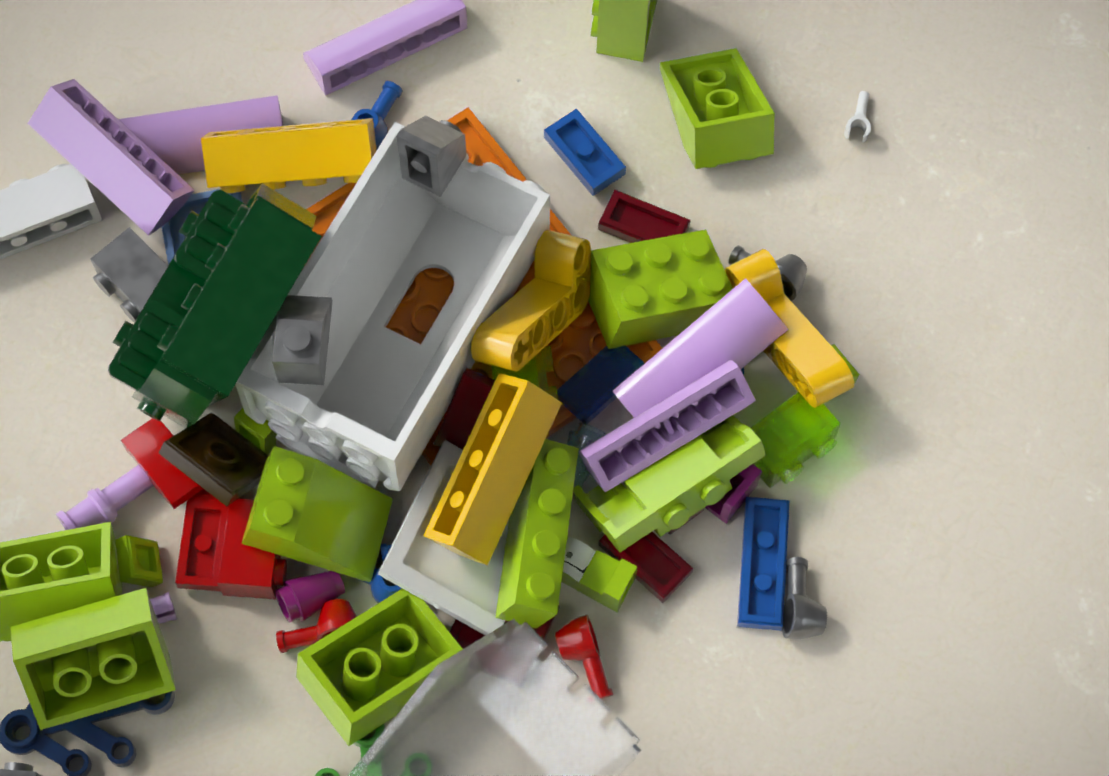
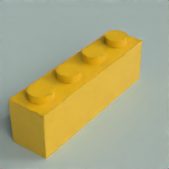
[201,118,377,193]
[423,373,562,566]

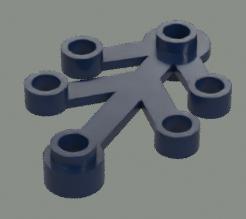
[0,691,175,776]

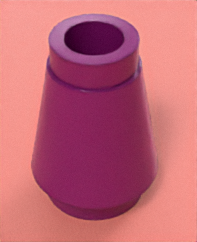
[275,571,345,622]

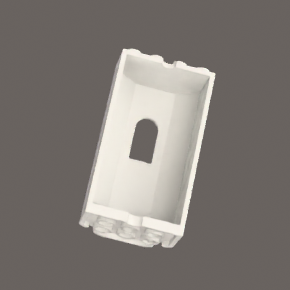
[235,122,550,491]

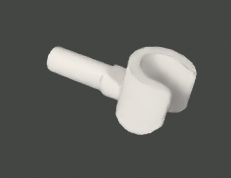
[844,91,871,143]

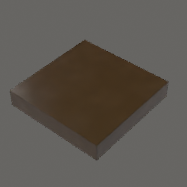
[159,412,268,506]

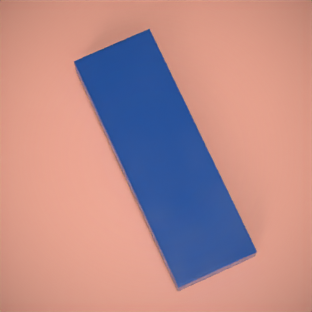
[737,496,790,631]

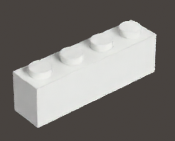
[0,164,102,259]

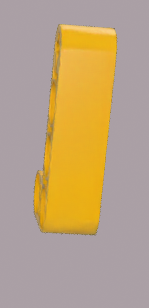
[471,230,591,372]
[725,249,854,408]

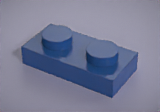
[544,108,626,196]

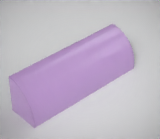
[303,0,467,96]
[27,79,194,235]
[118,95,283,175]
[613,278,788,418]
[579,360,756,492]

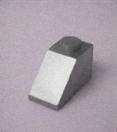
[396,116,466,197]
[272,295,333,385]

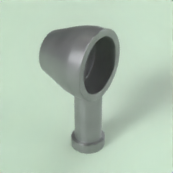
[728,245,807,301]
[782,557,827,639]

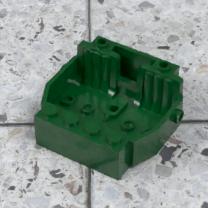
[108,183,322,428]

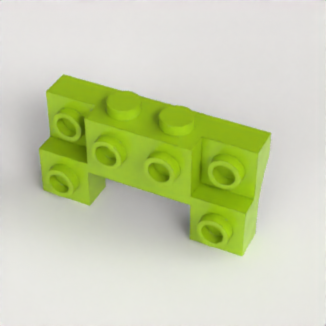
[573,415,765,552]

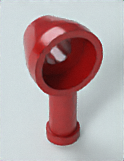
[276,599,357,653]
[555,614,613,701]

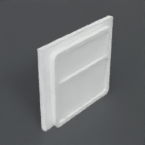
[378,440,509,640]

